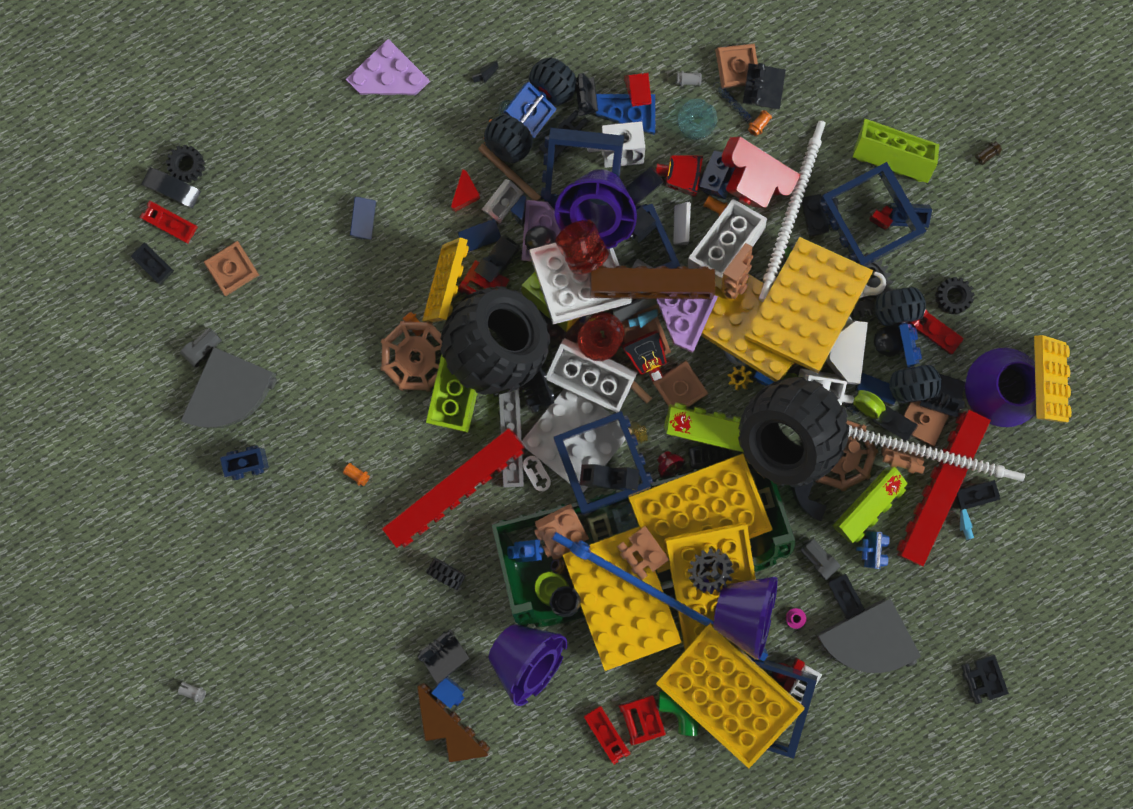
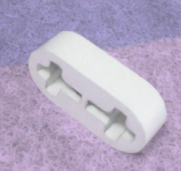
[523,456,551,491]

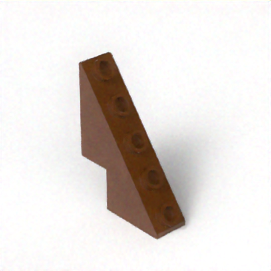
[417,682,490,762]

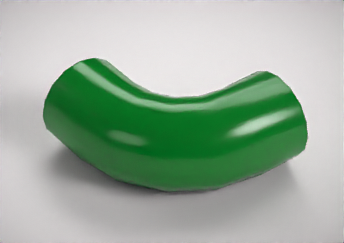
[658,691,699,736]

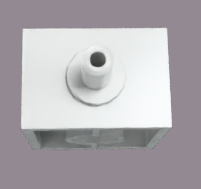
[587,122,645,168]
[798,369,854,406]

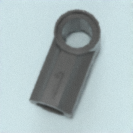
[180,328,222,368]
[800,538,841,580]

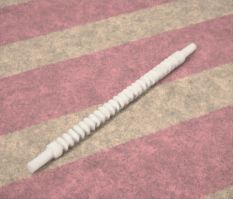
[759,121,826,302]
[848,425,1025,482]

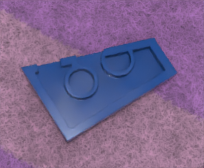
[596,94,655,135]

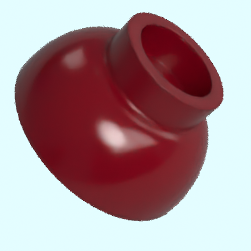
[657,451,685,478]

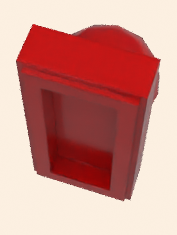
[772,657,805,693]

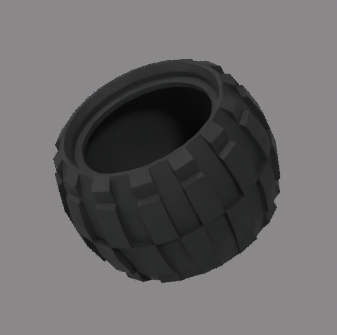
[440,286,550,395]
[738,377,849,487]

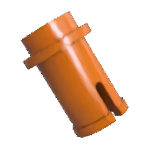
[748,110,772,136]
[704,195,728,216]
[403,311,425,336]
[343,463,370,486]

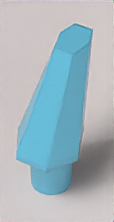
[629,309,658,328]
[960,509,974,540]

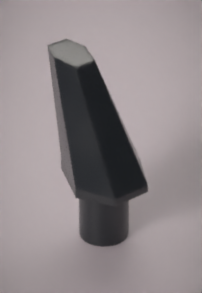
[472,61,499,83]

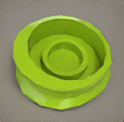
[853,390,886,419]
[535,572,569,607]

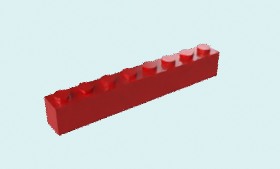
[897,410,991,567]
[382,428,525,548]

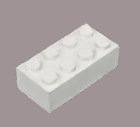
[688,199,767,289]
[547,338,637,413]

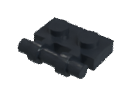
[801,192,842,237]
[961,654,1009,704]

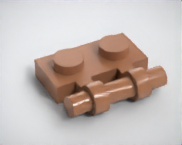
[881,445,925,474]
[617,526,669,580]

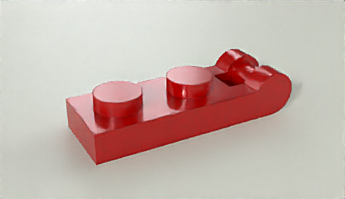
[139,200,198,244]
[908,310,964,355]
[584,705,631,765]

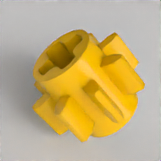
[728,366,753,391]

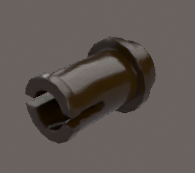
[975,141,1002,165]
[551,558,571,578]

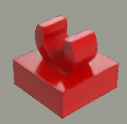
[869,206,893,230]

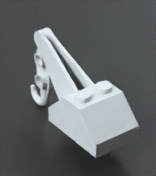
[826,272,886,385]

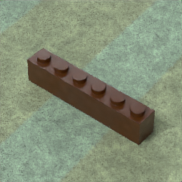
[590,265,716,299]

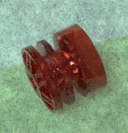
[555,220,609,275]
[578,312,625,361]

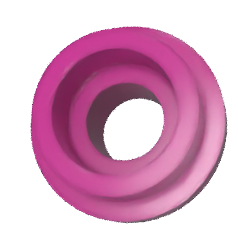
[786,608,806,629]

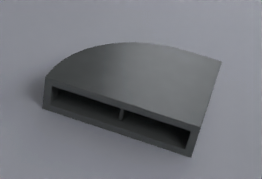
[181,347,277,428]
[815,597,921,673]

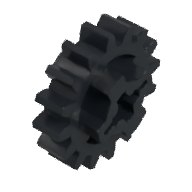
[688,548,734,594]

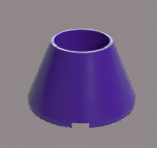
[554,169,637,250]
[965,348,1036,427]
[713,577,778,660]
[488,624,567,706]

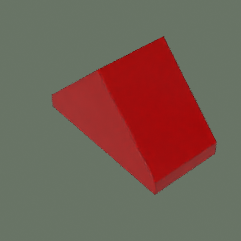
[624,73,652,107]
[451,169,480,212]

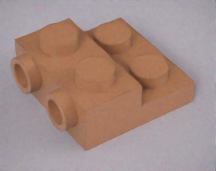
[721,243,753,299]
[534,504,589,559]

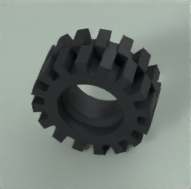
[166,145,205,183]
[935,277,975,314]
[426,558,466,590]

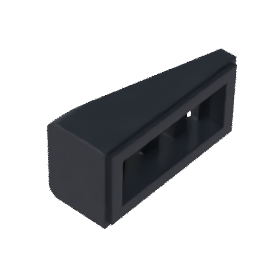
[688,445,730,468]

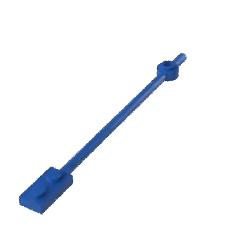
[552,532,768,662]

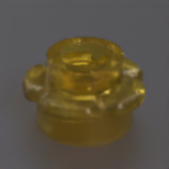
[634,424,648,444]

